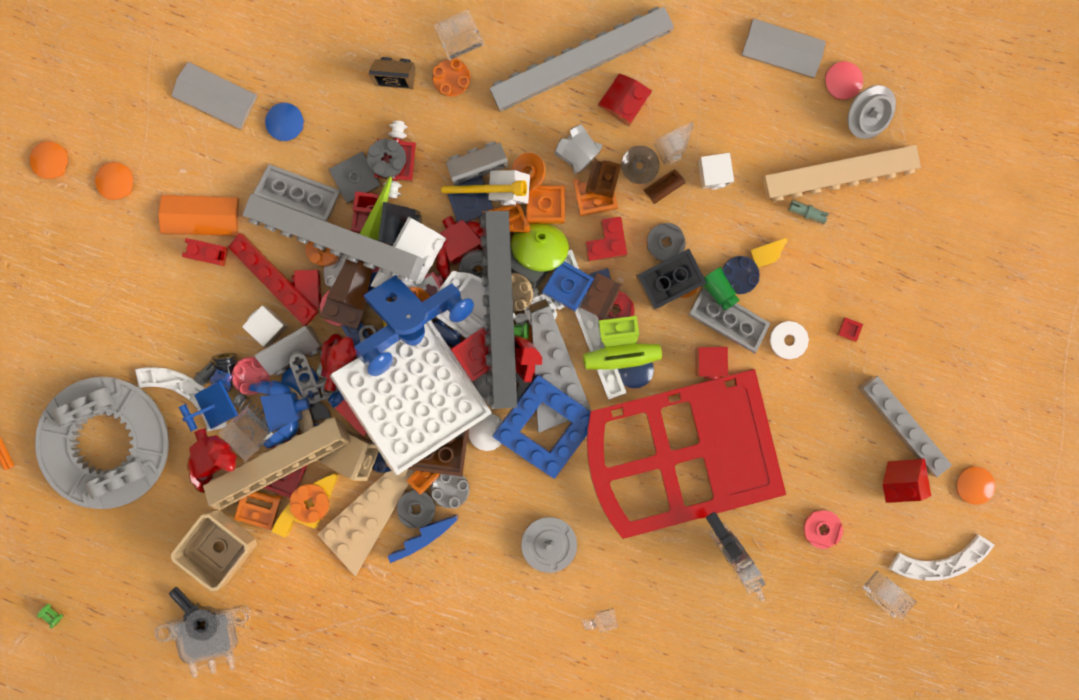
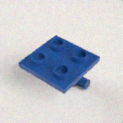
[178,380,238,432]

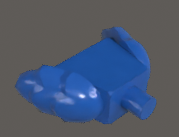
[248,380,310,449]

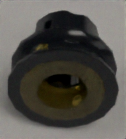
[212,353,238,374]

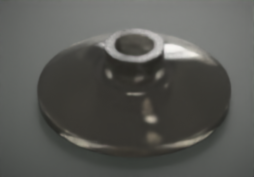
[621,146,660,184]

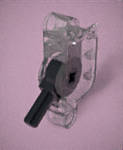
[706,512,766,602]
[154,587,251,678]

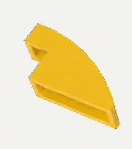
[271,473,340,538]

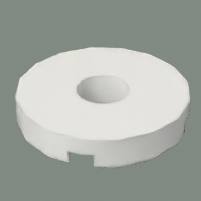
[769,321,809,359]

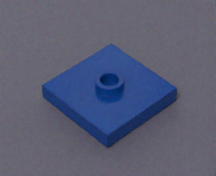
[542,261,594,312]

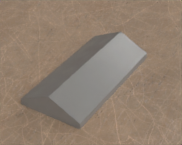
[741,18,826,78]
[172,62,258,130]
[253,164,340,222]
[689,287,770,354]

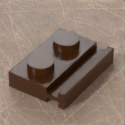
[586,158,621,198]
[581,273,622,320]

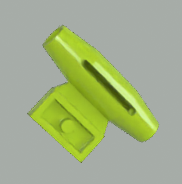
[583,316,662,370]

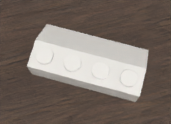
[371,217,446,299]

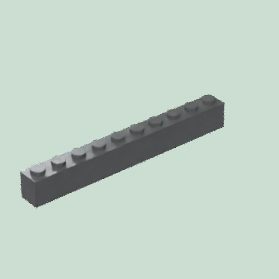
[479,211,517,409]

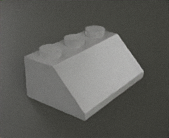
[446,141,508,185]
[254,326,322,376]

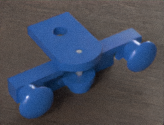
[354,275,474,376]

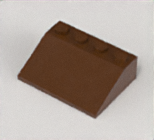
[385,429,469,477]

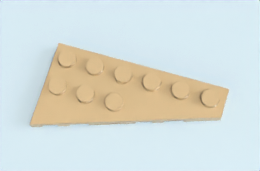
[317,469,416,577]

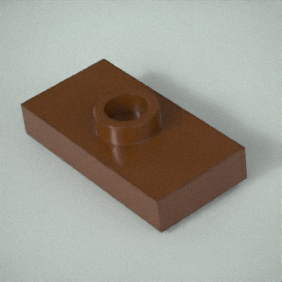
[643,169,686,204]

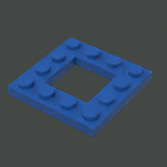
[492,374,590,479]

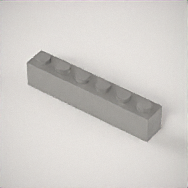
[858,376,952,477]

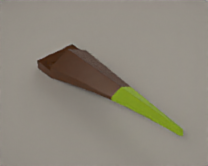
[320,177,392,330]

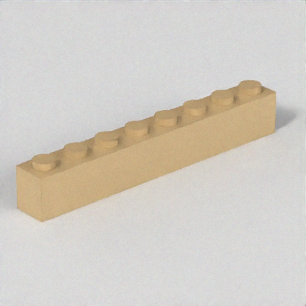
[762,145,921,202]
[203,417,350,510]

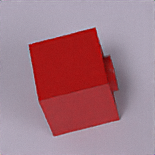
[695,347,728,379]

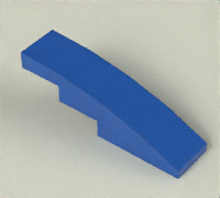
[388,515,458,563]

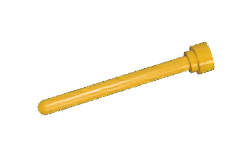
[440,180,527,196]

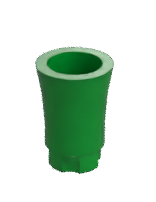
[702,267,740,311]

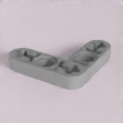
[289,350,338,404]

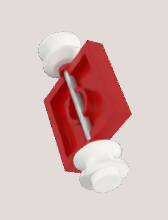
[374,121,416,199]

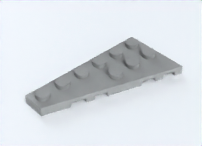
[531,305,591,433]

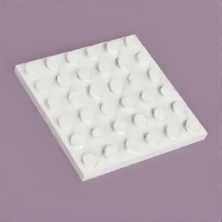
[330,320,492,476]

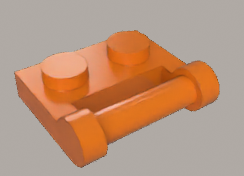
[234,491,282,530]

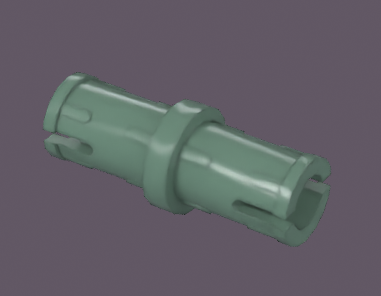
[788,200,829,224]

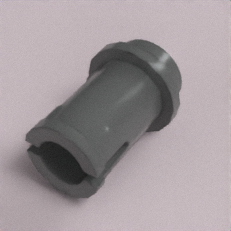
[194,361,217,385]

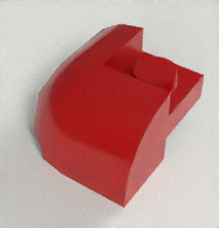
[351,191,380,233]
[514,336,542,382]

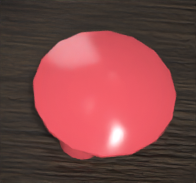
[825,61,863,100]
[231,357,270,395]

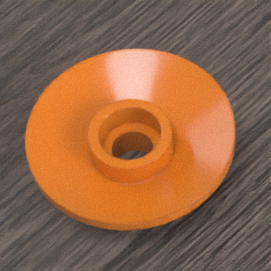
[511,153,545,191]

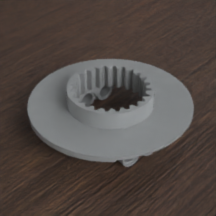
[35,377,169,509]

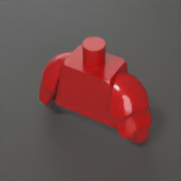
[435,216,483,280]
[320,334,356,391]
[187,429,237,493]

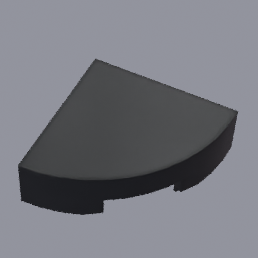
[310,402,331,420]

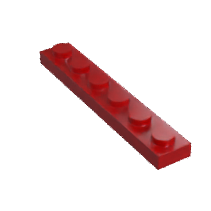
[228,233,319,326]

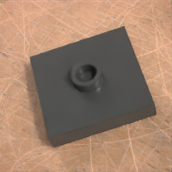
[329,151,381,204]

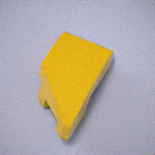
[751,238,788,268]

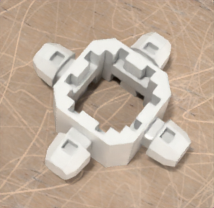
[514,288,565,326]

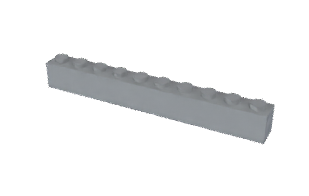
[490,7,674,112]
[243,194,425,282]

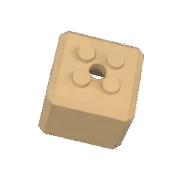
[171,509,257,591]

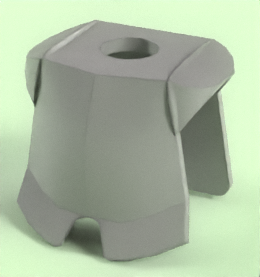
[554,124,603,175]

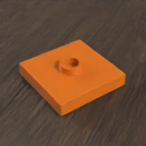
[526,185,565,224]

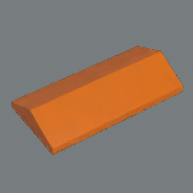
[158,195,239,236]

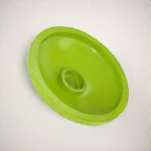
[511,224,569,271]

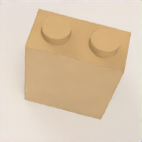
[320,430,379,481]

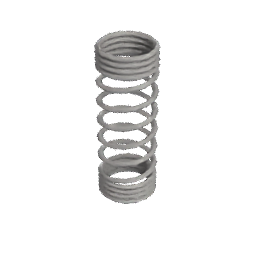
[232,393,268,430]

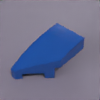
[210,369,233,392]

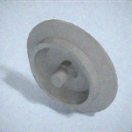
[847,85,896,139]
[521,517,577,573]

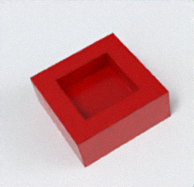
[837,317,863,342]

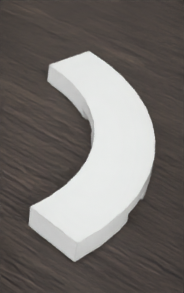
[135,367,228,431]
[888,534,995,581]

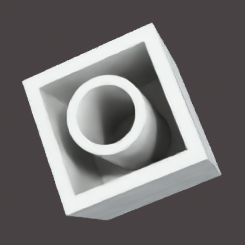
[698,153,734,190]
[488,170,530,206]
[242,306,288,347]

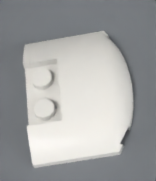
[436,271,516,338]

